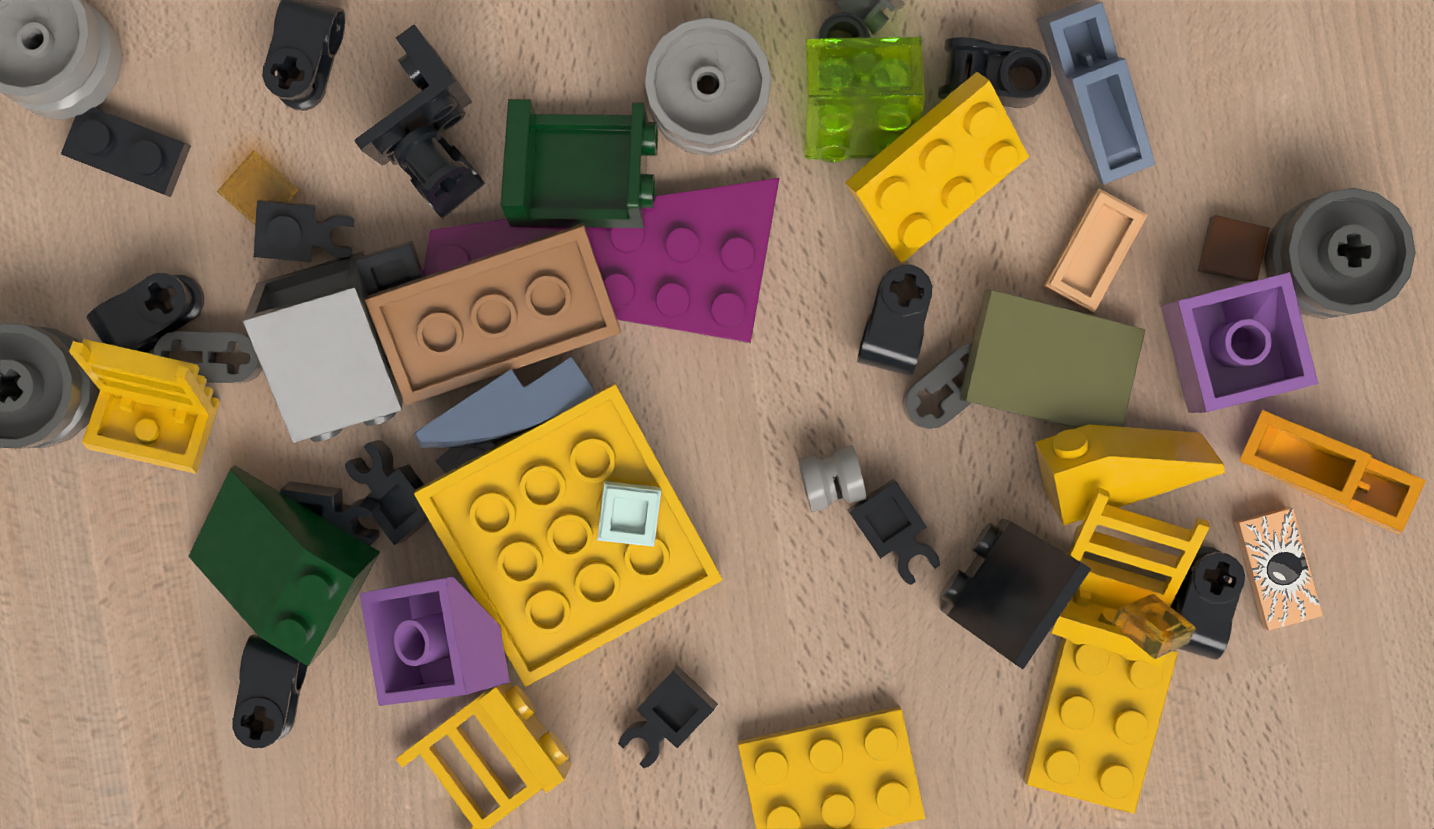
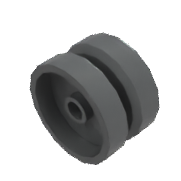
[1264,188,1416,319]
[0,323,99,449]

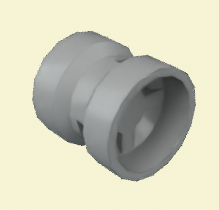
[798,445,866,512]

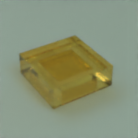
[216,150,300,225]
[1111,594,1196,659]

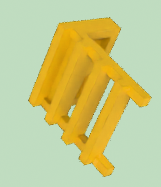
[69,339,220,474]
[1051,487,1210,667]
[396,682,571,829]

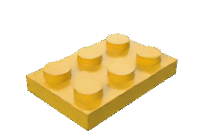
[844,72,1029,264]
[1023,637,1178,814]
[738,706,926,829]

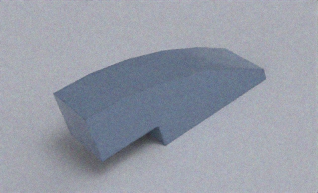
[1037,0,1155,185]
[414,357,596,448]

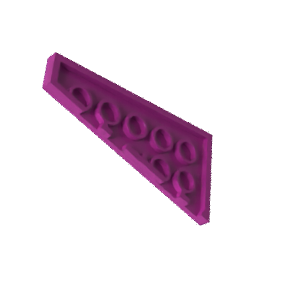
[423,178,780,344]

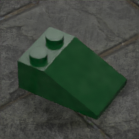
[188,465,380,666]

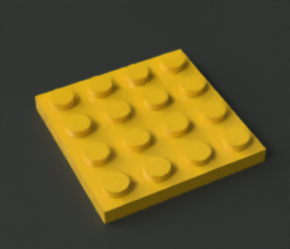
[414,382,723,687]

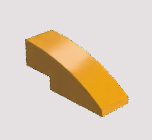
[1239,410,1426,535]

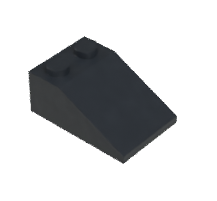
[940,518,1091,670]

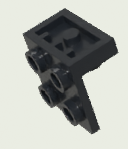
[354,24,472,166]

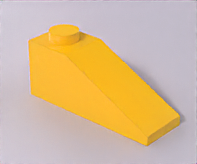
[1035,424,1225,526]

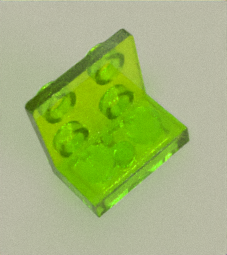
[804,37,925,163]

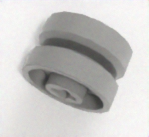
[0,0,122,120]
[644,17,771,156]

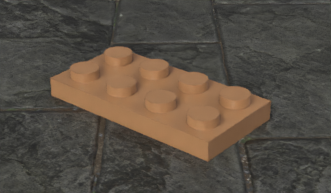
[365,223,621,406]

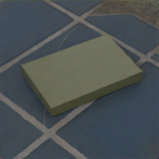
[959,290,1146,428]

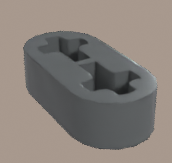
[152,331,263,383]
[903,344,972,429]

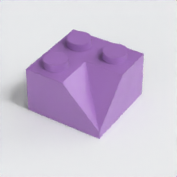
[1161,272,1319,413]
[359,577,510,706]

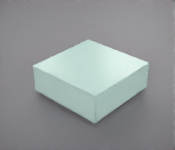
[597,481,661,547]

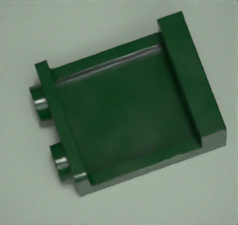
[500,99,658,228]

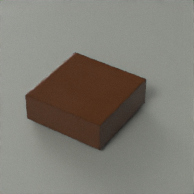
[1198,215,1270,283]

